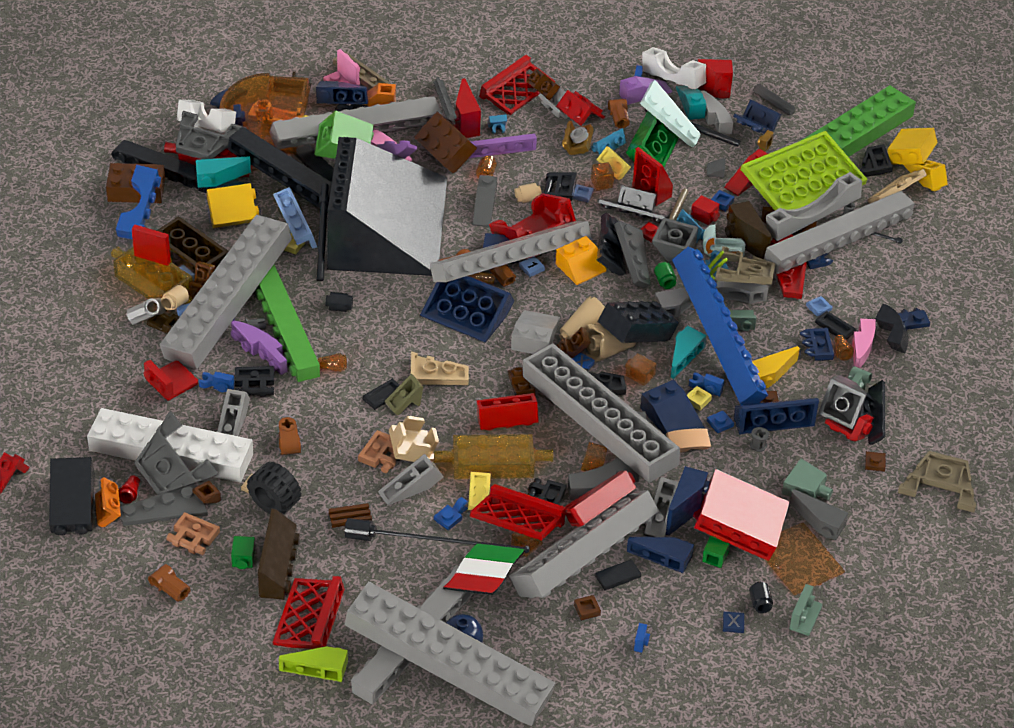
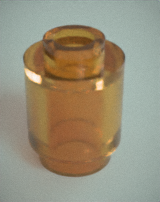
[476,155,497,178]

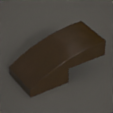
[147,313,180,334]

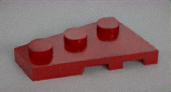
[775,262,807,299]

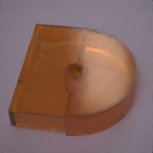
[220,73,310,154]

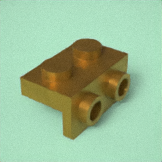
[562,121,594,155]

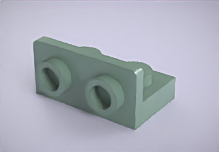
[730,310,756,331]
[789,584,822,636]

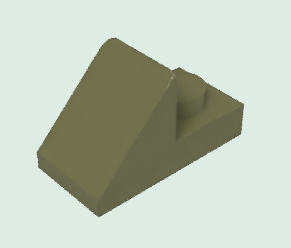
[385,374,423,415]

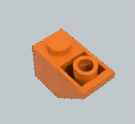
[363,83,396,107]

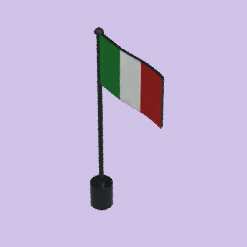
[345,518,530,595]

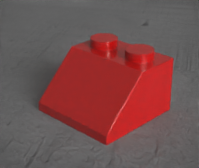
[698,59,733,99]

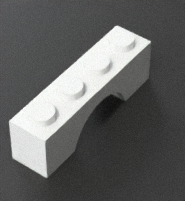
[642,47,706,89]
[177,100,236,135]

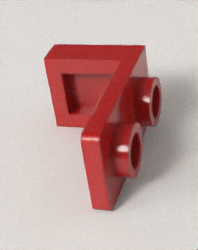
[825,414,873,441]
[0,452,30,494]

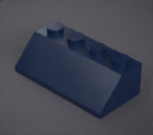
[734,398,819,435]

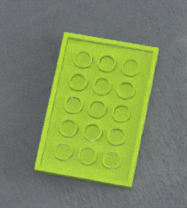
[740,131,868,210]

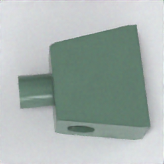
[782,459,833,500]

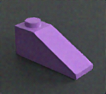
[619,76,672,105]

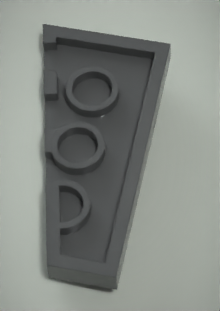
[614,221,651,288]
[120,484,208,526]

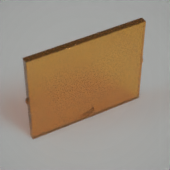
[765,522,845,596]

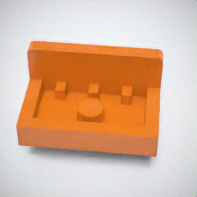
[95,477,121,527]

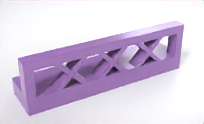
[469,134,537,158]

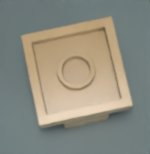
[389,416,439,462]

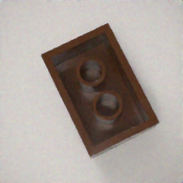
[414,111,477,173]
[106,163,165,203]

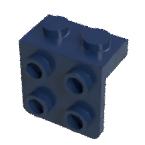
[733,100,782,134]

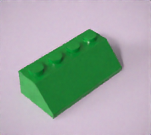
[626,111,679,167]

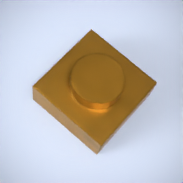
[757,130,774,152]

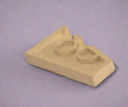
[867,169,927,204]
[411,352,469,385]

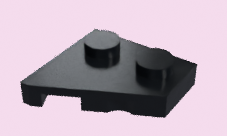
[859,144,893,177]

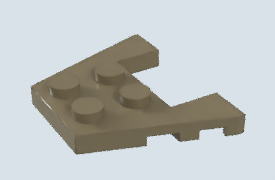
[715,246,775,285]
[898,451,976,513]

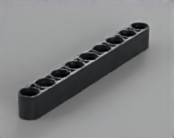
[111,140,257,196]

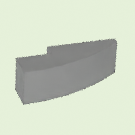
[701,91,733,135]

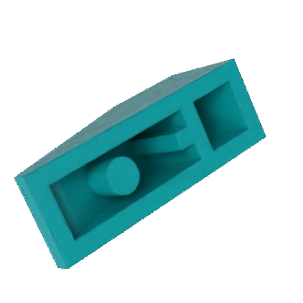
[676,85,706,120]
[196,156,251,188]
[670,325,707,379]

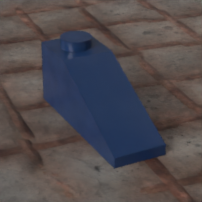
[627,537,694,573]

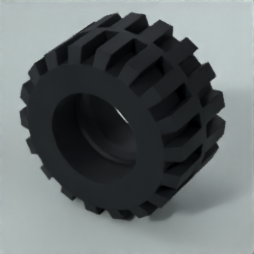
[247,462,302,515]

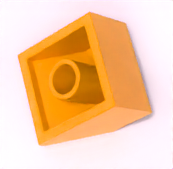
[555,236,607,285]

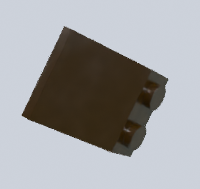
[725,201,771,259]

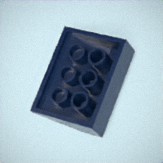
[420,276,514,343]

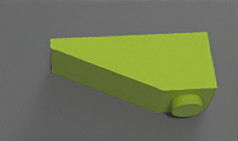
[279,646,348,682]

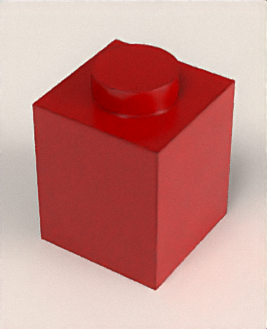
[691,195,720,225]

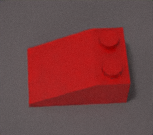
[453,78,481,138]
[632,147,673,206]

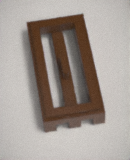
[328,503,372,528]

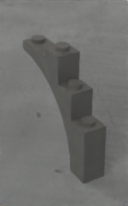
[568,411,650,501]

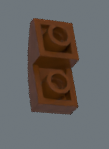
[526,68,560,100]
[188,261,215,301]
[556,327,591,359]
[507,367,536,396]

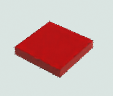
[132,224,171,266]

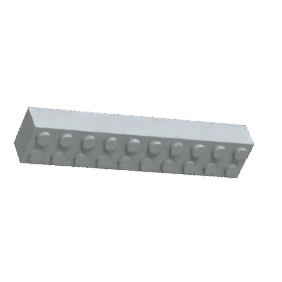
[159,214,292,370]
[523,343,680,483]
[344,581,555,726]

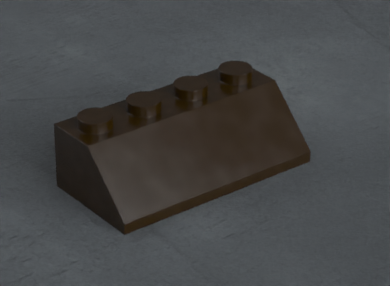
[156,216,229,271]
[258,509,300,600]

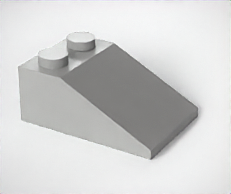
[511,310,560,354]

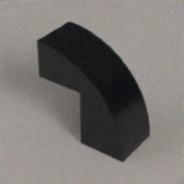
[875,304,909,353]

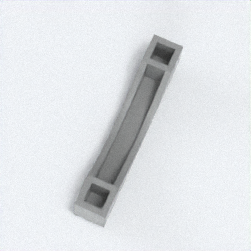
[766,172,862,241]
[655,281,768,317]

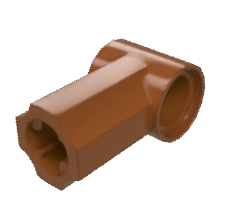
[608,99,630,128]
[489,264,516,287]
[148,564,191,602]

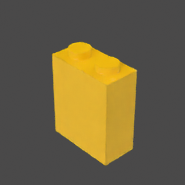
[887,128,938,165]
[206,183,259,228]

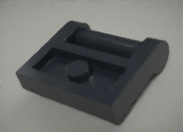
[544,172,578,201]
[601,212,623,253]

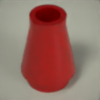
[118,475,140,504]

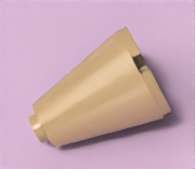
[559,296,605,340]
[585,324,636,362]

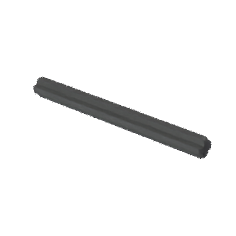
[433,77,457,122]

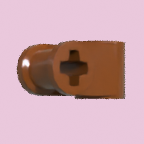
[278,417,301,455]

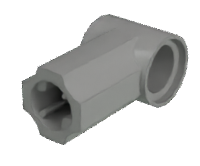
[126,298,166,325]

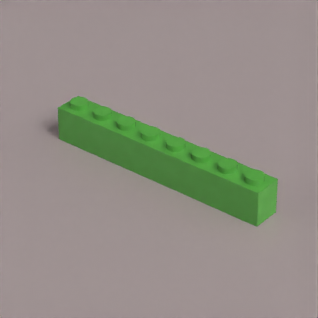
[256,265,320,382]

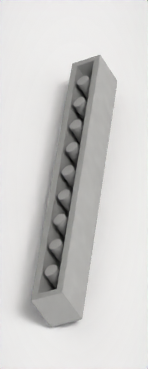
[269,96,442,149]
[764,191,915,274]
[430,221,592,282]
[351,552,474,705]

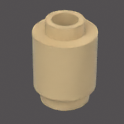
[514,183,542,203]
[161,285,189,310]

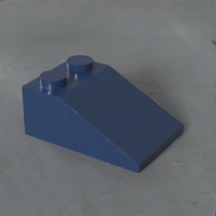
[640,379,705,437]
[665,466,710,535]

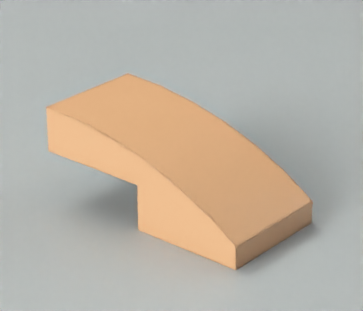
[666,429,711,452]

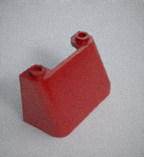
[489,193,576,259]

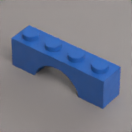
[116,165,161,240]

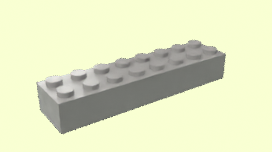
[509,490,659,599]

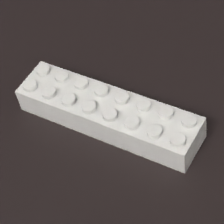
[87,408,253,483]

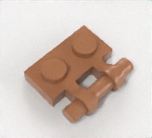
[358,430,397,473]
[166,512,220,555]

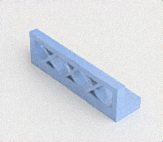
[273,187,317,248]

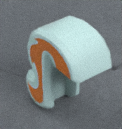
[703,225,745,257]

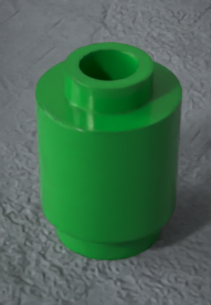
[654,262,677,289]

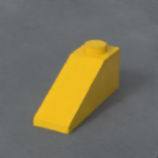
[903,159,948,191]
[752,346,800,388]

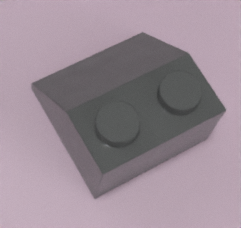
[652,218,698,263]
[818,375,867,430]

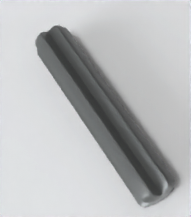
[754,84,795,115]

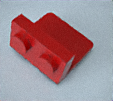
[556,90,605,126]
[143,360,198,401]

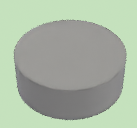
[570,127,589,143]

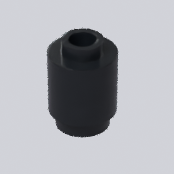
[325,292,353,312]
[749,582,773,613]

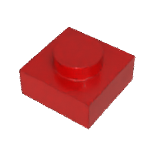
[640,222,659,243]

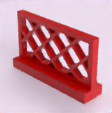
[479,54,555,115]
[470,484,566,541]
[273,576,345,649]

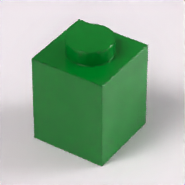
[702,535,730,568]
[231,536,255,569]

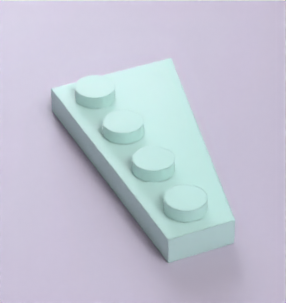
[640,80,701,147]

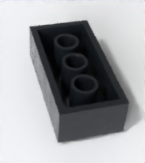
[597,301,679,343]

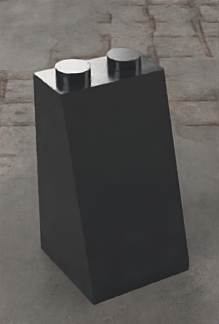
[49,457,95,535]

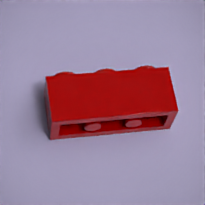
[476,393,539,431]

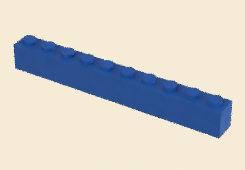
[672,246,768,405]

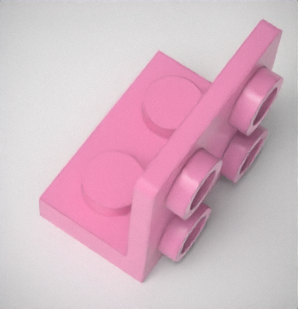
[323,49,360,85]

